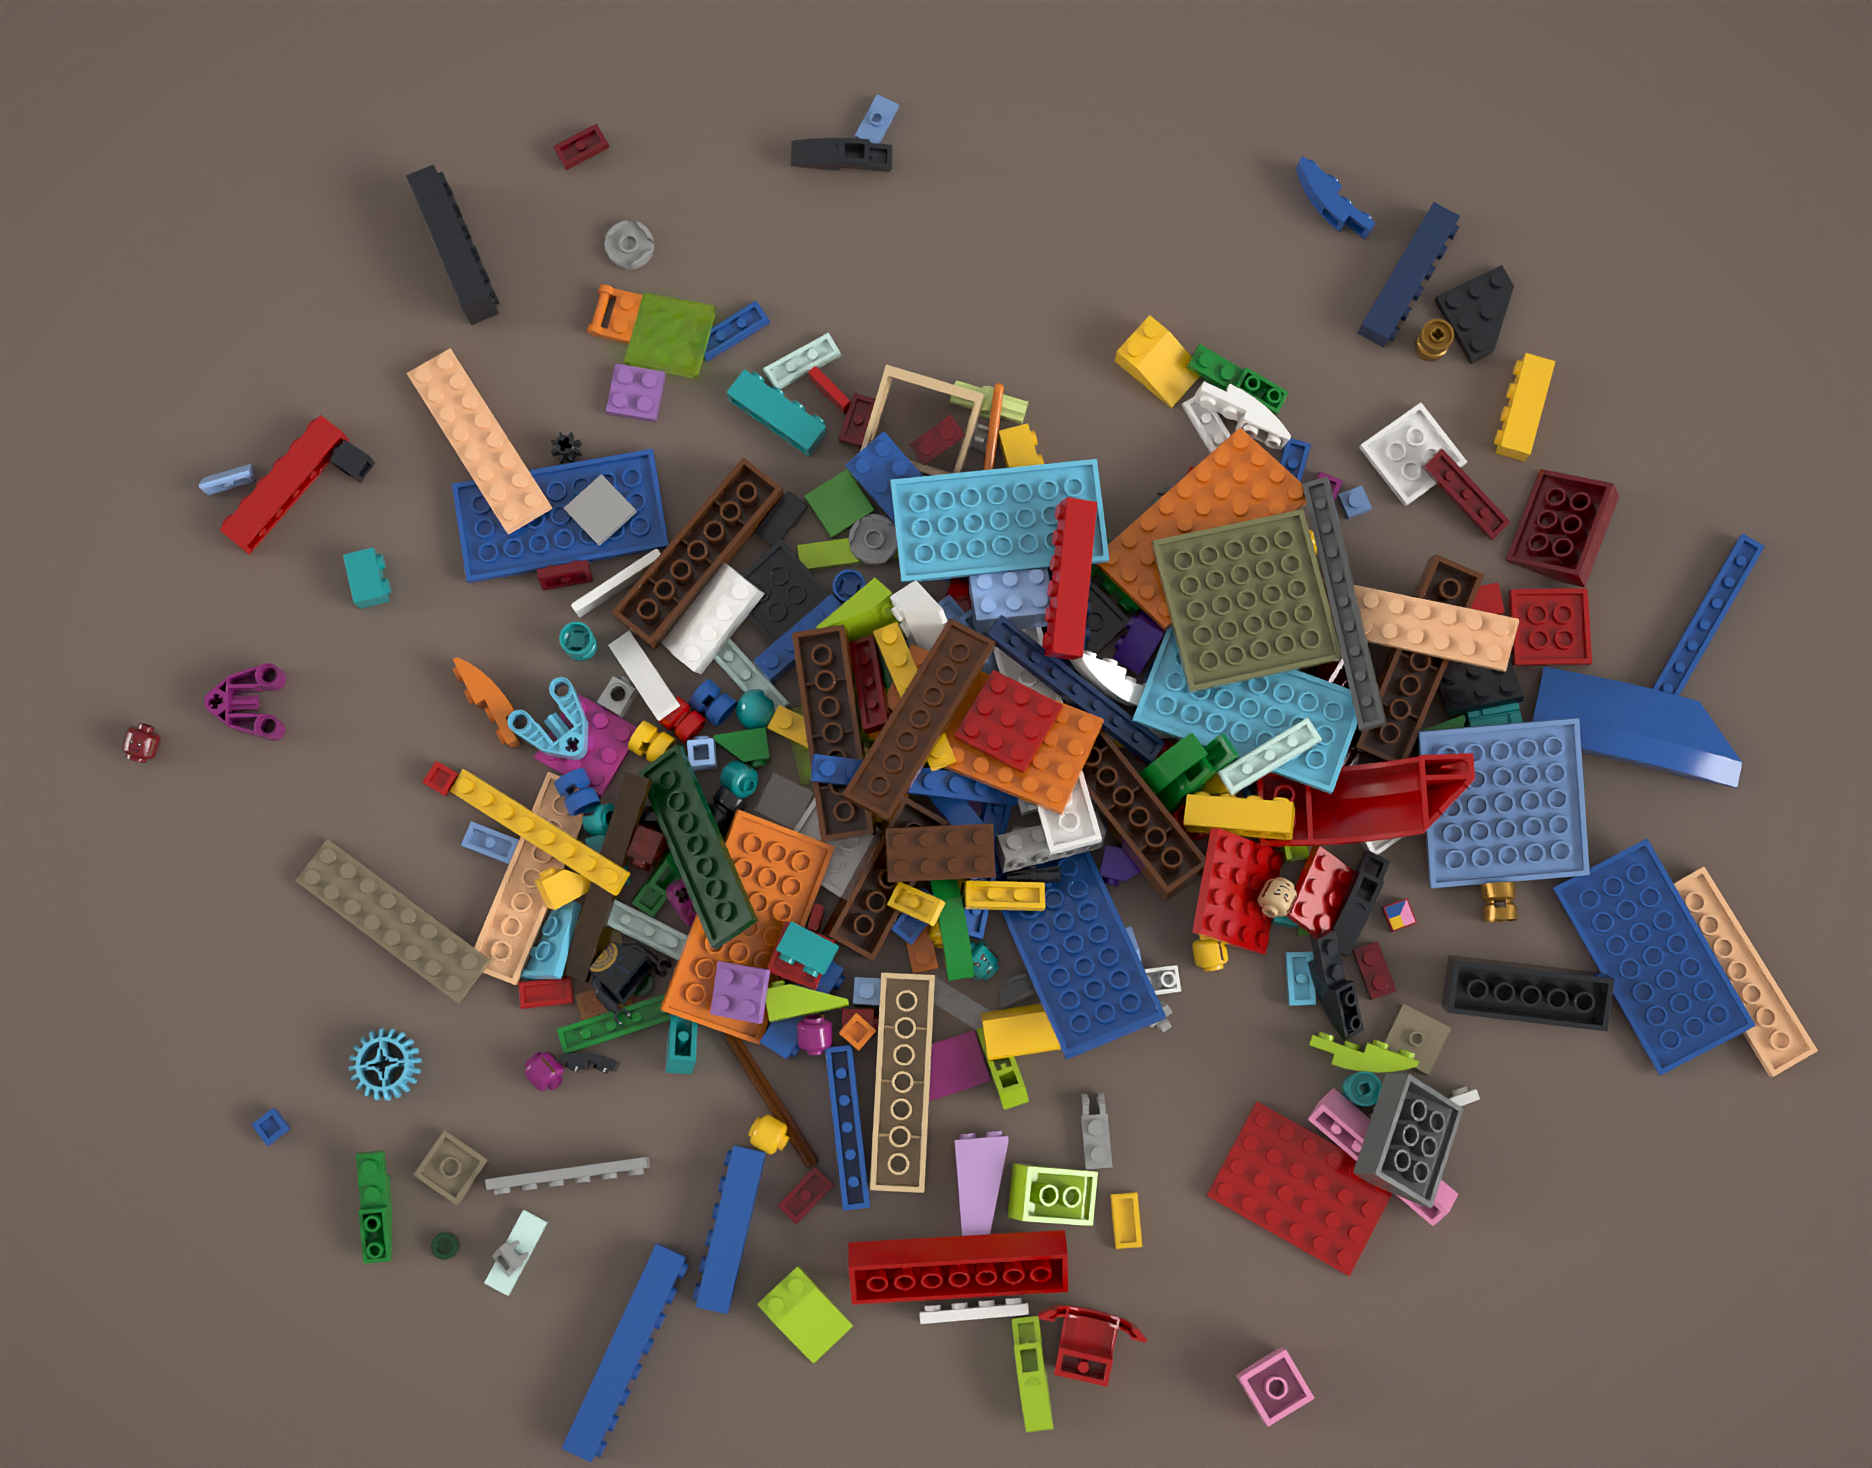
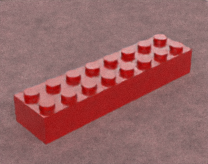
[848,1230,1068,1305]

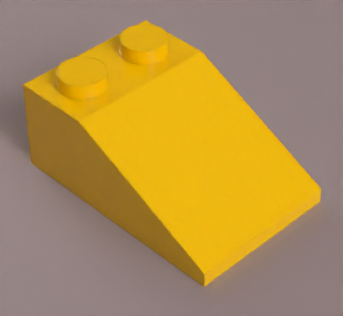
[1115,315,1201,409]

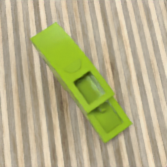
[1309,1031,1419,1073]
[1012,1316,1054,1433]

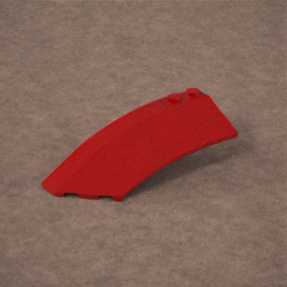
[1256,753,1475,847]

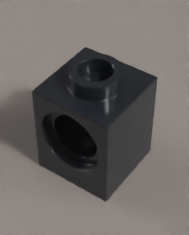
[330,440,375,483]

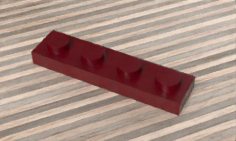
[1422,448,1511,540]
[849,634,890,734]

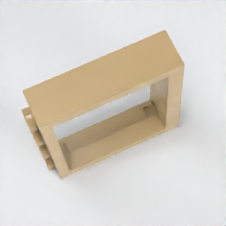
[861,364,985,476]

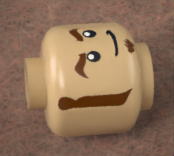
[1258,877,1297,918]

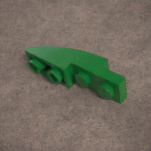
[1186,344,1289,415]
[1157,734,1239,815]
[631,846,682,917]
[356,1150,392,1264]

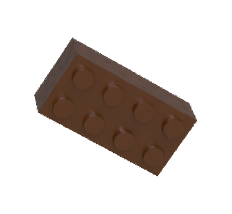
[885,823,995,882]

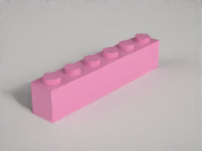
[1308,1088,1458,1226]

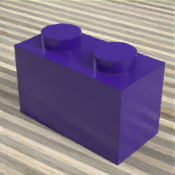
[1113,611,1166,674]

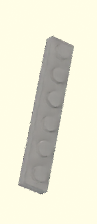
[485,1157,650,1195]

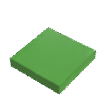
[804,469,875,539]

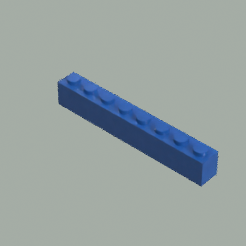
[561,1243,689,1462]

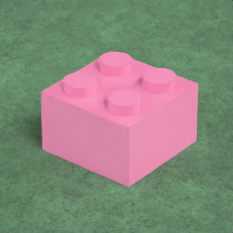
[1235,1347,1315,1427]

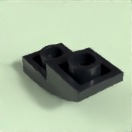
[755,491,809,546]
[560,1053,620,1074]

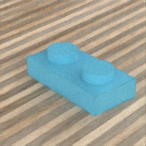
[1285,952,1316,1006]

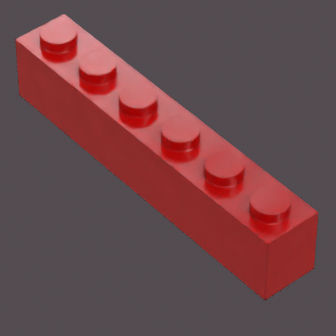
[219,414,350,555]
[1042,497,1097,660]

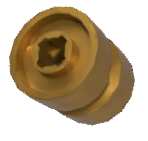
[1414,319,1454,362]
[1480,882,1518,922]

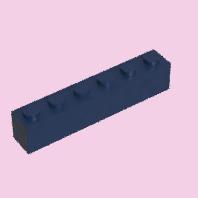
[1358,202,1460,348]

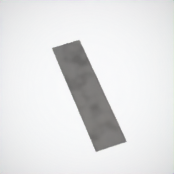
[934,977,990,1030]

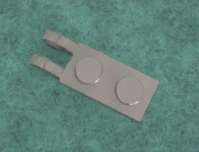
[1081,1092,1113,1170]

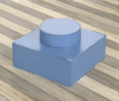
[1337,485,1372,520]

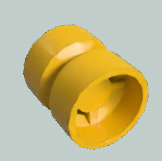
[627,720,676,763]

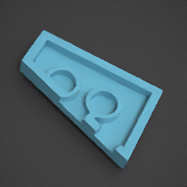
[520,901,582,979]

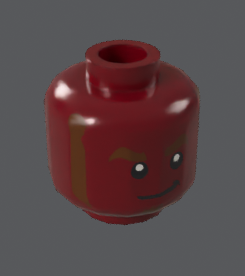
[122,723,161,763]

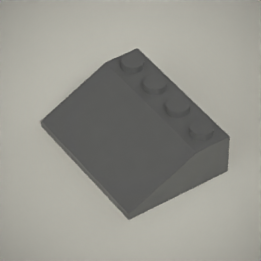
[1353,1073,1464,1209]

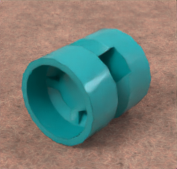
[559,622,598,662]
[1342,1071,1382,1107]

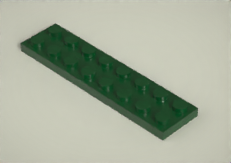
[638,744,758,949]

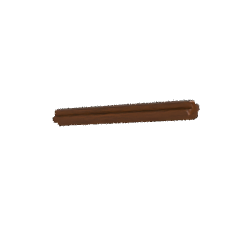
[723,1033,819,1168]

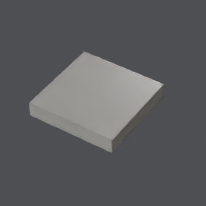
[564,474,637,546]

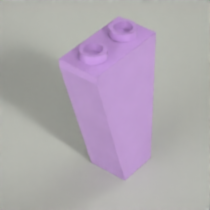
[954,1131,1009,1236]

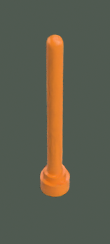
[983,383,1004,470]

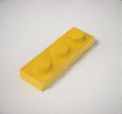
[964,881,1045,911]

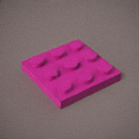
[534,693,637,797]

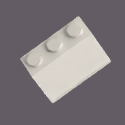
[890,580,948,651]

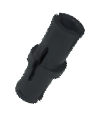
[1007,865,1061,883]

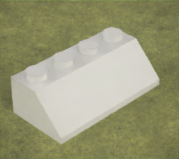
[662,562,764,675]

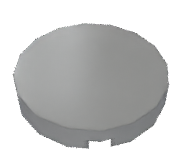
[604,220,654,270]
[848,514,898,566]

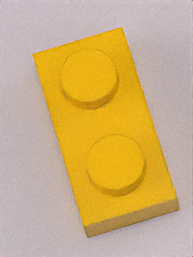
[887,882,945,927]

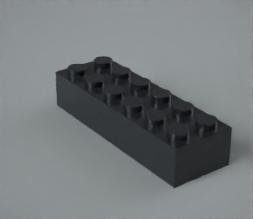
[406,164,500,325]
[1442,955,1615,1032]

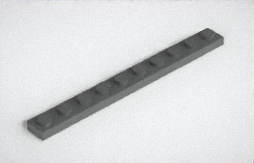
[1302,476,1387,731]

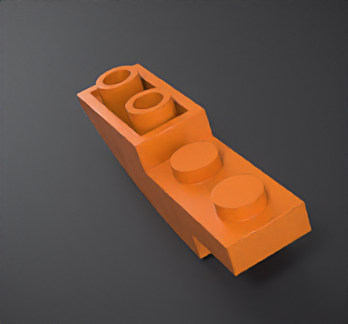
[452,657,521,749]

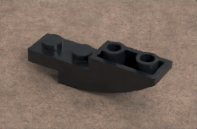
[791,138,892,172]
[1331,850,1390,957]
[1307,929,1364,1040]

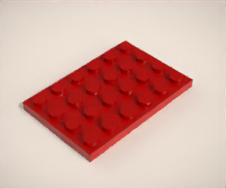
[1206,1102,1393,1277]

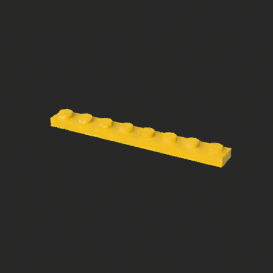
[450,769,630,896]

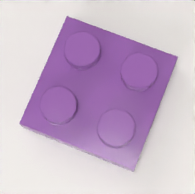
[606,364,666,422]
[710,961,770,1024]

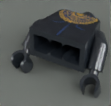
[589,942,672,1026]

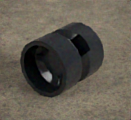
[708,786,748,835]

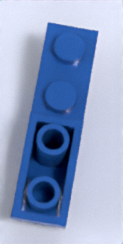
[1296,156,1375,239]

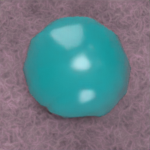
[736,689,775,730]

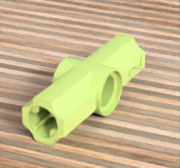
[950,380,1028,424]

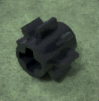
[551,432,582,464]

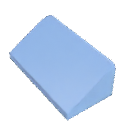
[199,464,256,496]

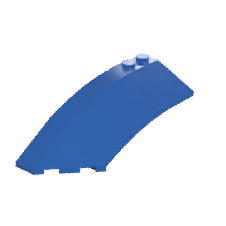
[1532,666,1742,788]

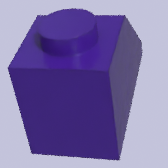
[1099,845,1141,887]

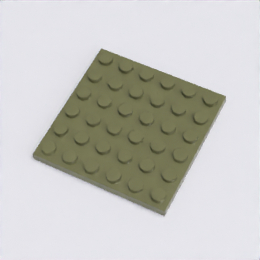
[1151,509,1342,693]

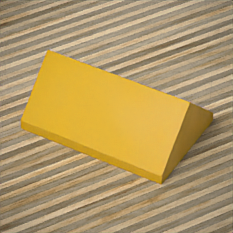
[980,1003,1061,1061]

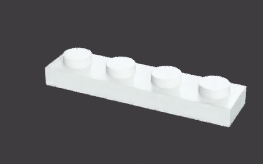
[920,1297,1029,1324]

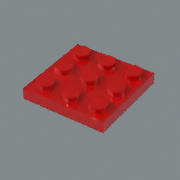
[1508,588,1592,666]
[954,669,1063,774]

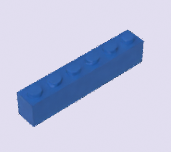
[825,1045,871,1211]
[693,1145,767,1314]

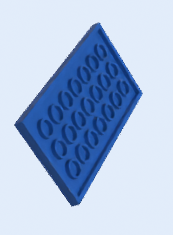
[452,449,669,583]
[1552,838,1756,1076]
[995,851,1166,1060]

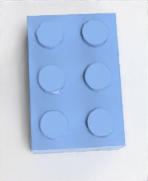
[969,568,1050,634]

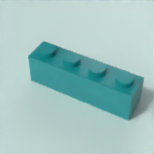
[726,369,827,457]

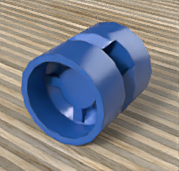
[833,569,866,605]
[688,679,738,727]
[554,768,600,816]

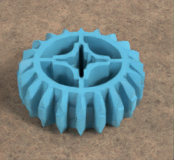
[348,1028,422,1101]

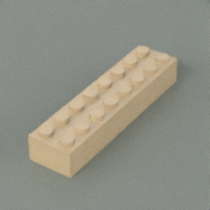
[870,973,935,1193]

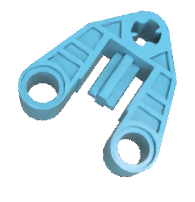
[508,677,588,761]

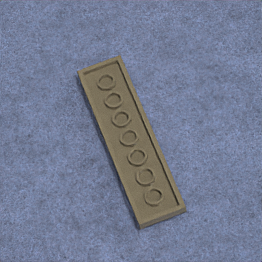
[295,839,491,1003]

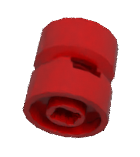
[657,696,707,745]

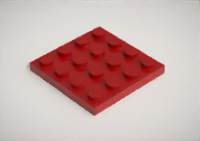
[1192,828,1283,955]

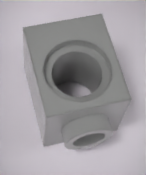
[597,676,638,719]

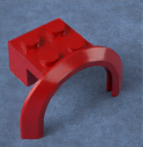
[1038,1305,1147,1387]

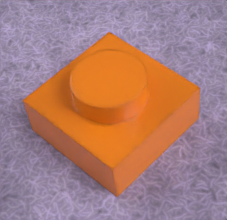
[839,1013,876,1051]

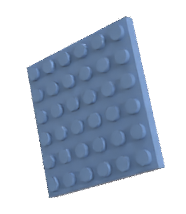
[1418,717,1590,888]

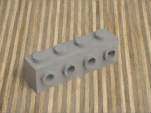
[995,811,1106,873]

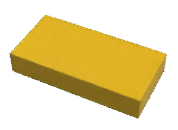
[1110,1192,1142,1249]

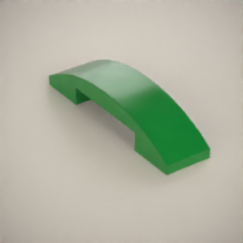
[1139,733,1208,796]
[929,879,974,981]

